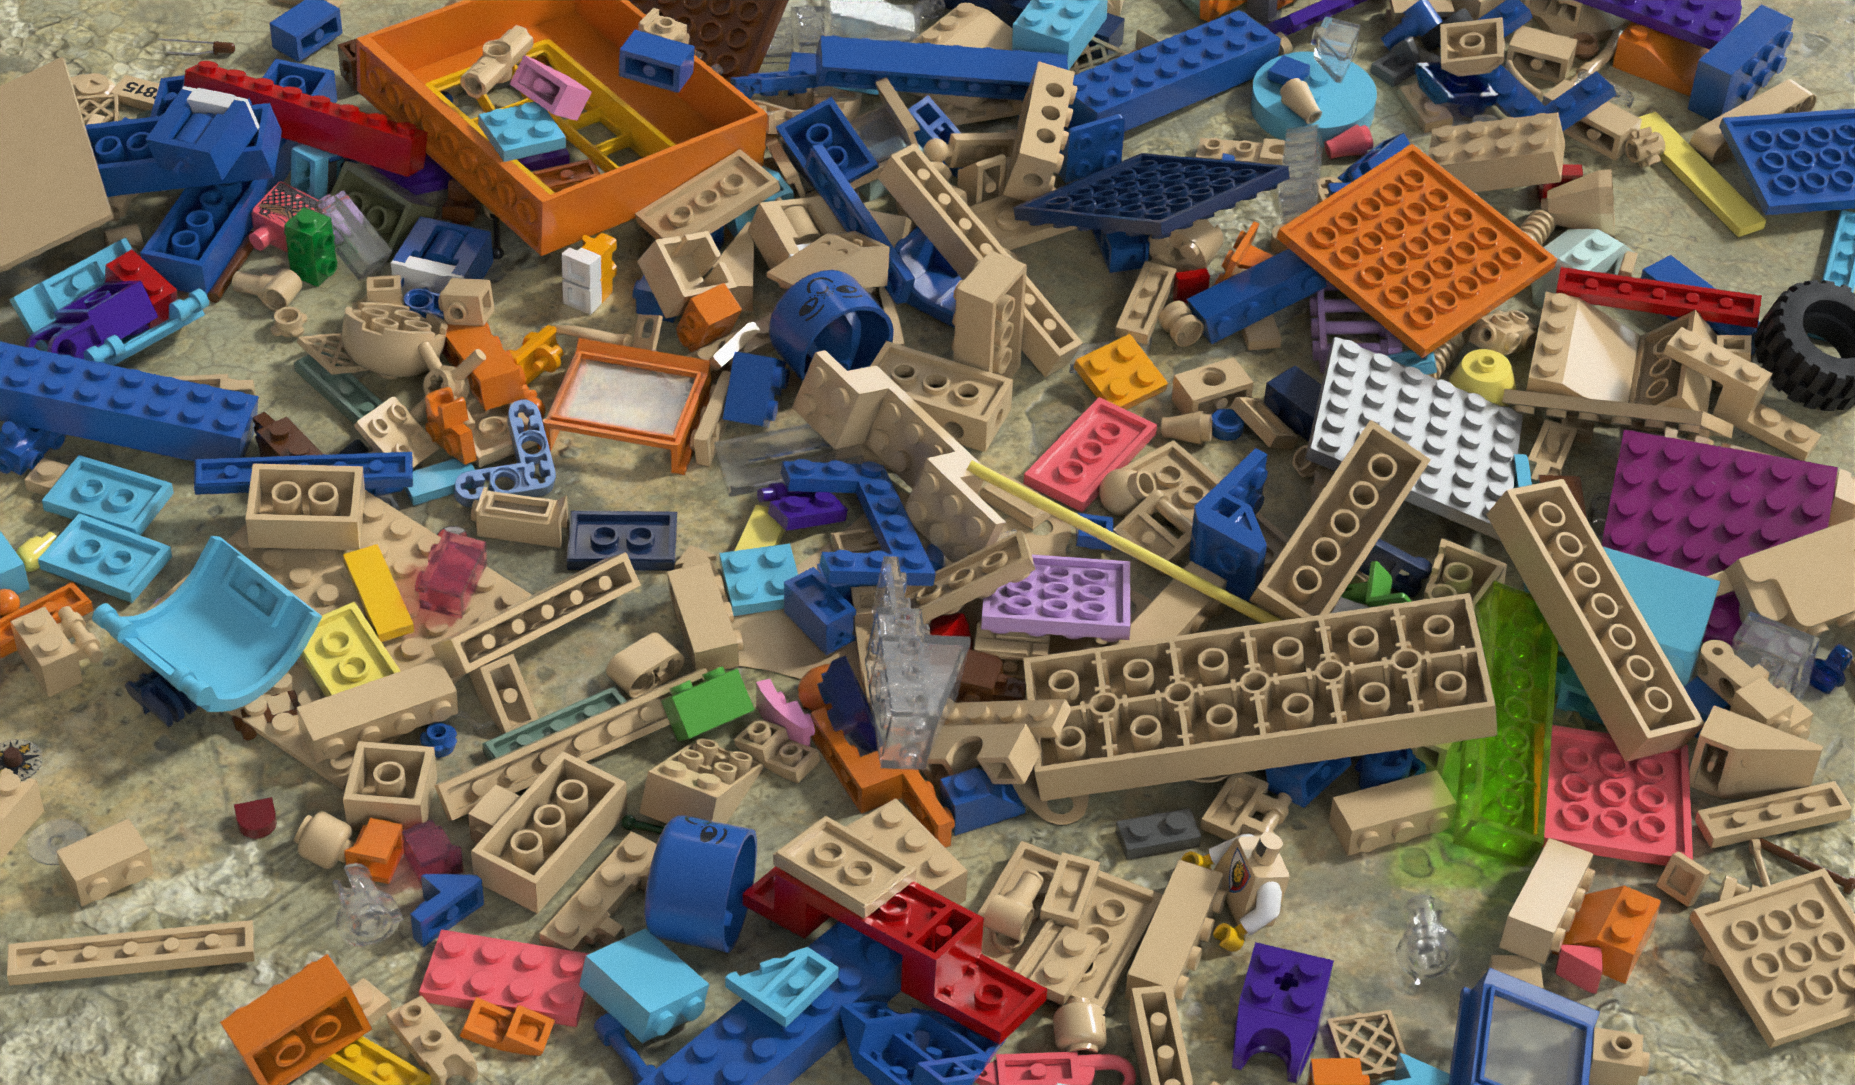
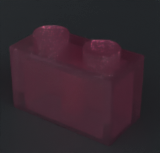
[415,531,487,619]

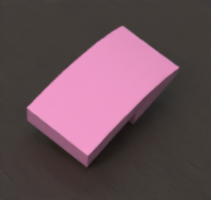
[756,679,815,747]

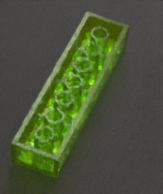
[1453,581,1558,867]

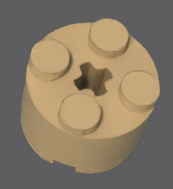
[1148,219,1223,273]

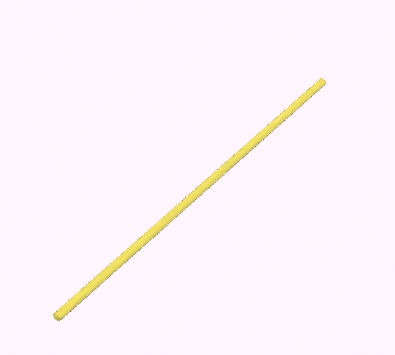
[967,460,1536,765]

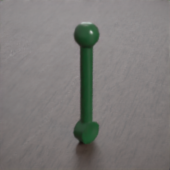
[621,815,664,834]

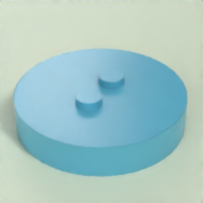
[1250,52,1377,148]

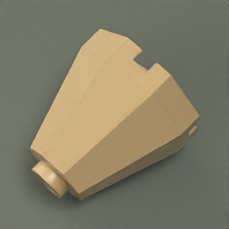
[1541,169,1616,236]

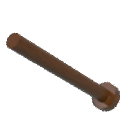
[1760,838,1855,895]

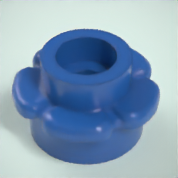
[420,723,457,758]

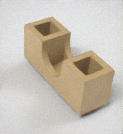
[915,724,1042,785]

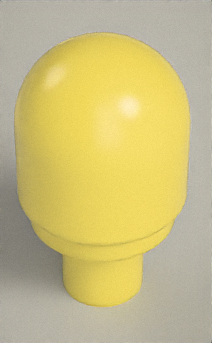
[16,532,57,572]

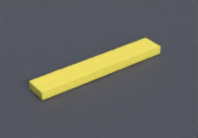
[1639,112,1766,237]

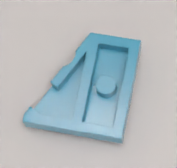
[725,947,839,1028]

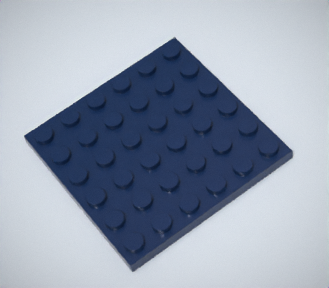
[1013,153,1290,239]

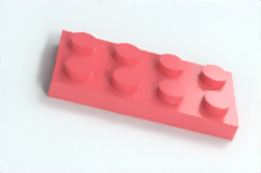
[1023,397,1157,512]
[419,929,590,1027]

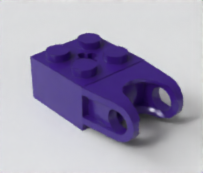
[25,281,158,359]
[1232,942,1334,1084]

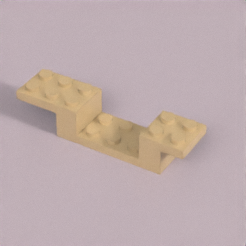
[792,350,1006,563]

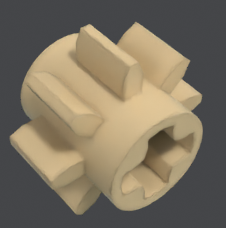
[1625,127,1665,168]

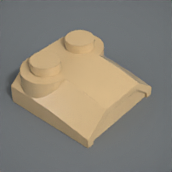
[1440,17,1505,76]

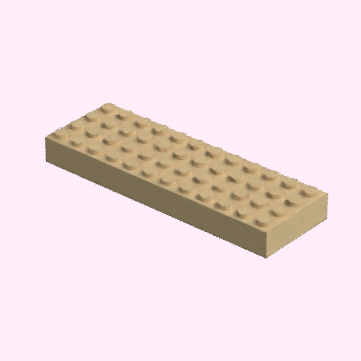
[1023,593,1497,801]

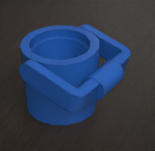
[1355,748,1426,790]

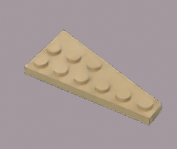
[1502,389,1734,438]

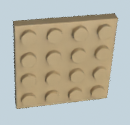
[978,841,1163,1011]
[1689,868,1855,1048]

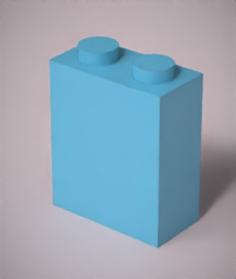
[579,928,709,1043]

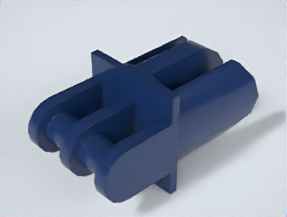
[125,668,198,727]

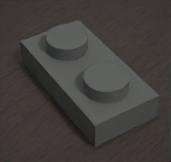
[1116,808,1201,860]

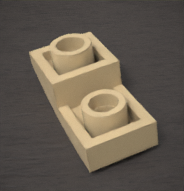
[734,718,821,784]

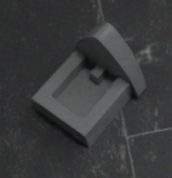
[1246,0,1282,25]
[1370,37,1420,87]

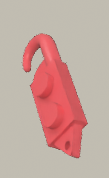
[975,1052,1136,1085]

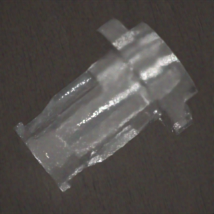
[332,863,403,947]
[1396,895,1461,985]

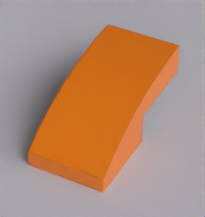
[459,997,555,1056]

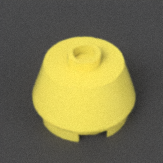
[1449,349,1517,407]

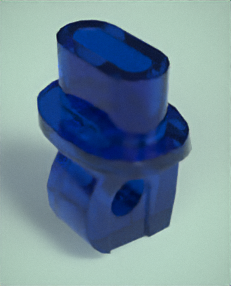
[1805,643,1853,694]

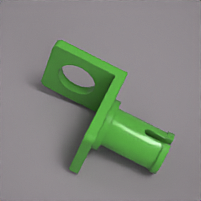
[1339,561,1411,608]

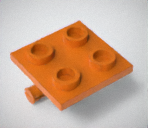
[1214,221,1289,285]

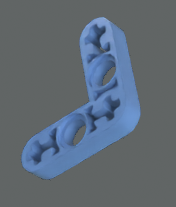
[454,400,556,507]

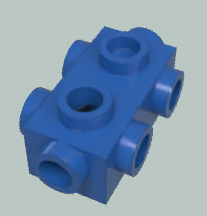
[0,421,66,476]

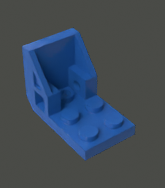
[1189,448,1268,604]

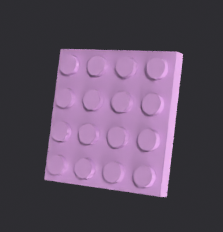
[981,555,1130,642]

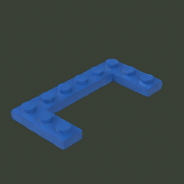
[1439,0,1617,131]
[780,459,936,586]

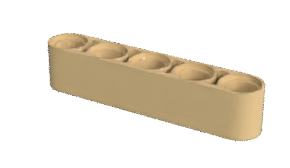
[1690,79,1817,165]

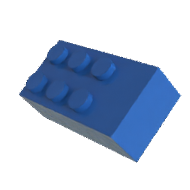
[1688,4,1794,120]

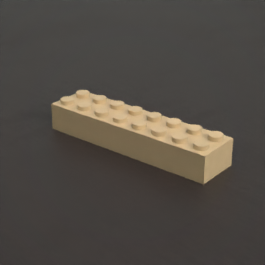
[1486,479,1705,762]

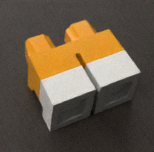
[562,233,617,315]

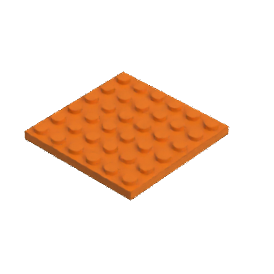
[1276,144,1557,358]

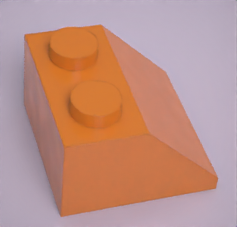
[1552,885,1661,984]

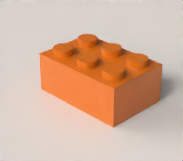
[220,954,372,1085]

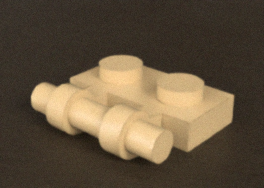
[1200,772,1292,841]

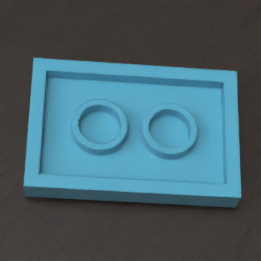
[42,455,174,535]
[38,513,173,603]

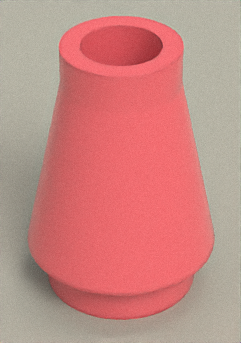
[1324,124,1374,159]

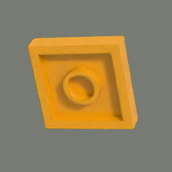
[1073,334,1169,410]

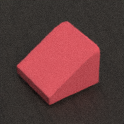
[1555,944,1602,994]

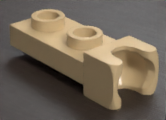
[1196,138,1286,165]
[386,995,478,1085]

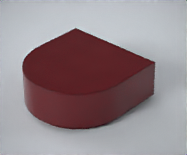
[234,797,277,839]

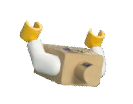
[1181,832,1290,952]

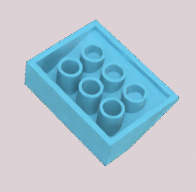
[1543,546,1720,687]

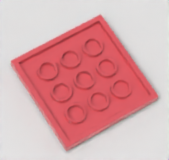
[1536,723,1693,866]

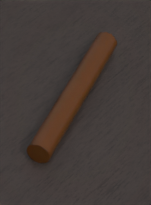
[207,231,254,303]

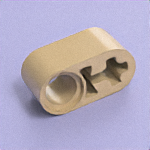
[606,633,684,698]

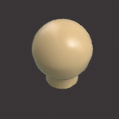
[1099,468,1156,516]

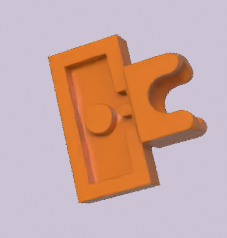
[425,387,477,465]

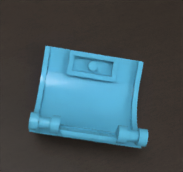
[9,238,209,366]
[92,536,322,712]

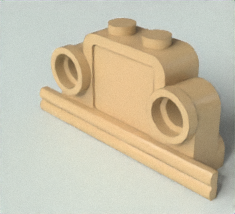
[1707,518,1855,639]

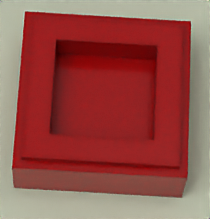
[1173,268,1210,304]

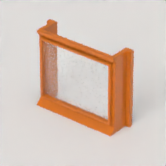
[537,338,711,475]

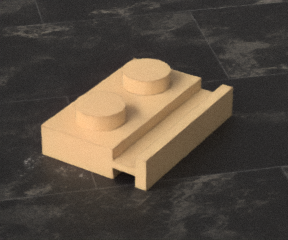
[1014,918,1101,1005]

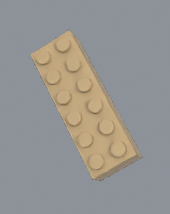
[1249,419,1431,620]

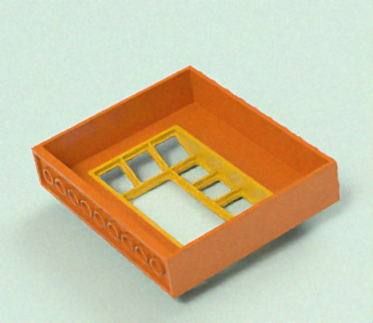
[356,0,768,256]

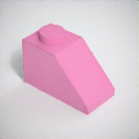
[510,55,592,121]

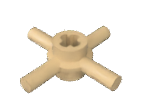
[409,342,486,430]

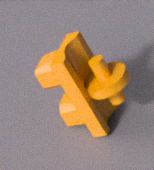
[509,325,564,385]

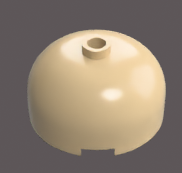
[342,302,448,379]

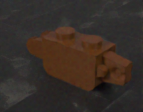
[252,412,324,457]
[898,643,1027,703]

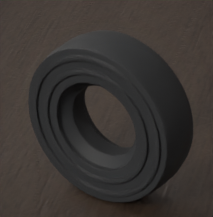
[1421,8,1473,52]

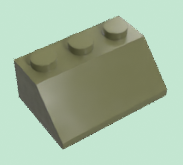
[326,161,437,263]

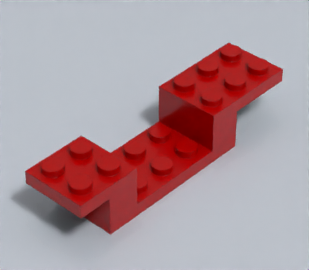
[743,866,1047,1045]

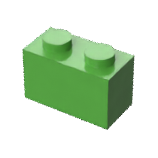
[661,666,755,742]

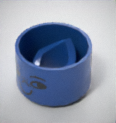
[769,270,894,382]
[644,815,757,953]

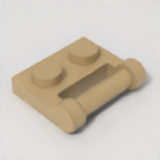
[1113,490,1193,576]

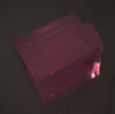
[401,819,464,885]

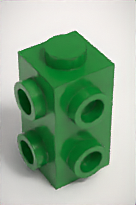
[284,207,338,287]

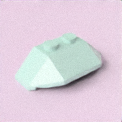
[1531,229,1634,308]

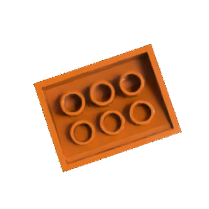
[1612,22,1709,96]

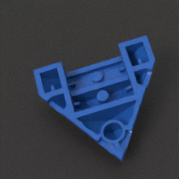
[839,1000,1008,1085]

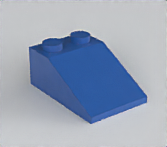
[776,97,879,196]

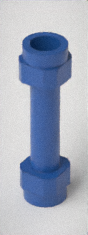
[594,1013,656,1085]

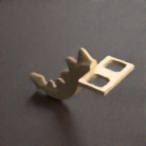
[541,314,663,376]

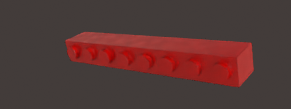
[184,61,428,177]

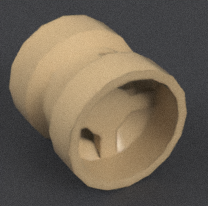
[1158,301,1204,347]

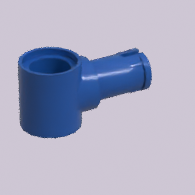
[1381,0,1443,51]

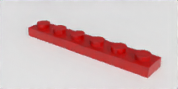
[1556,267,1762,328]

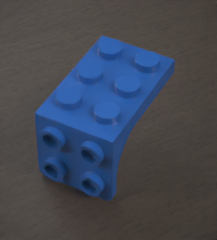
[1018,114,1125,183]
[894,226,963,328]

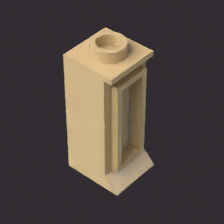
[471,486,569,548]

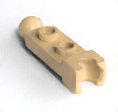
[923,129,1016,168]

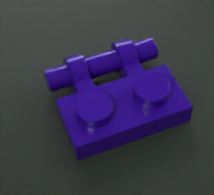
[757,482,848,531]

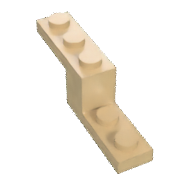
[1663,327,1821,461]

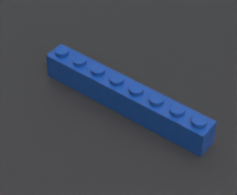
[815,35,1068,101]

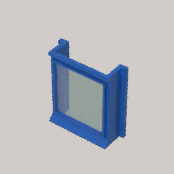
[1448,967,1600,1085]

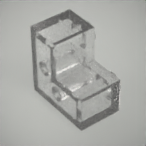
[1731,611,1820,701]

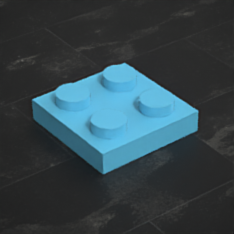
[478,102,566,162]
[719,543,798,616]

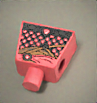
[249,181,328,252]

